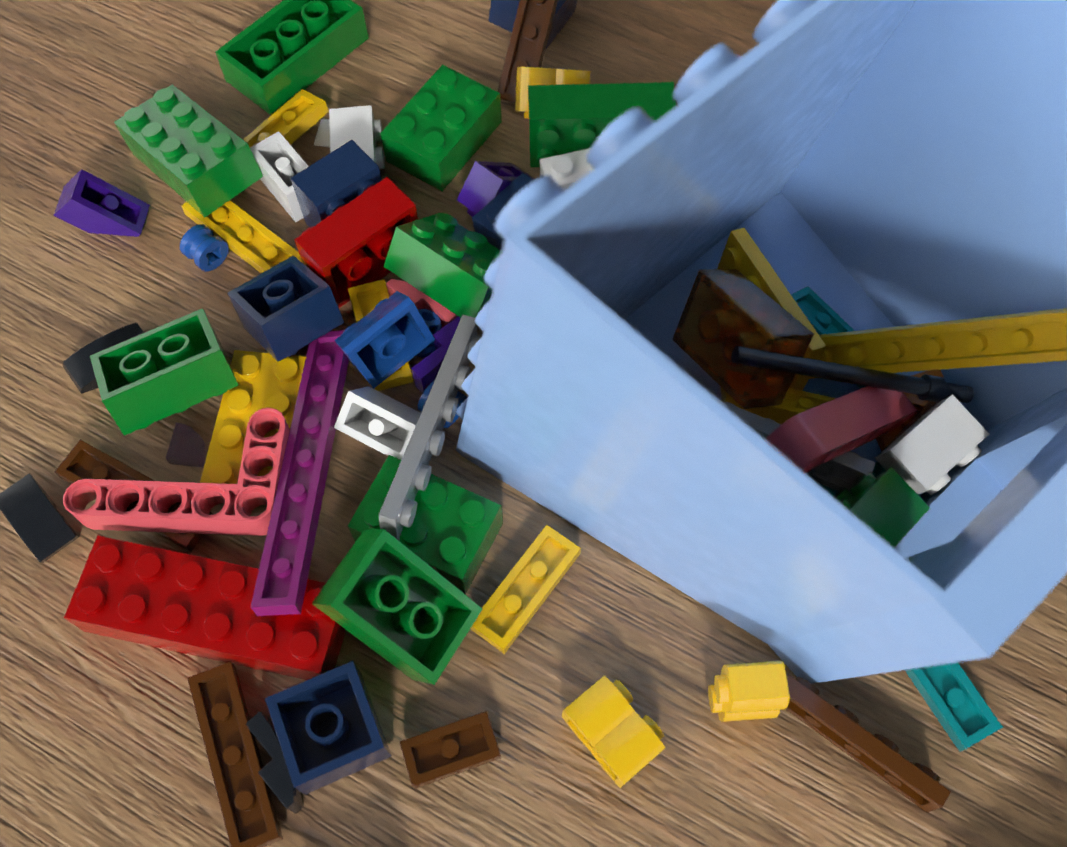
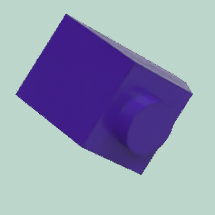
[457,161,536,217]
[53,169,150,237]

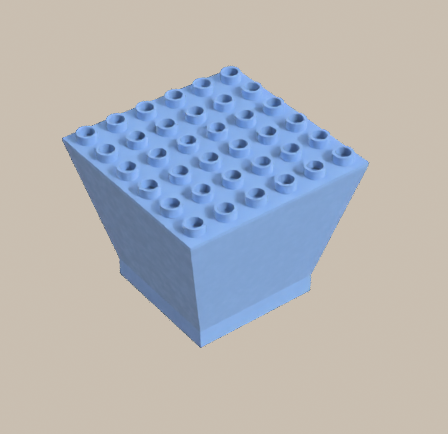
[456,0,1067,684]

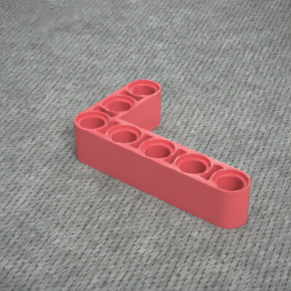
[764,386,918,474]
[63,408,290,536]

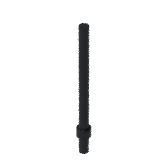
[731,346,974,403]

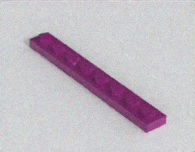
[251,330,349,616]

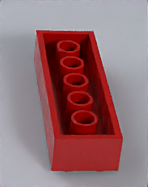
[64,535,346,680]

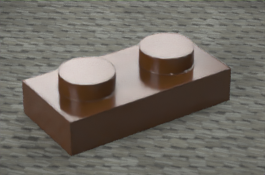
[399,711,501,789]

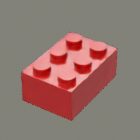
[294,177,418,308]

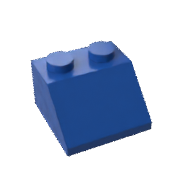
[334,291,435,389]

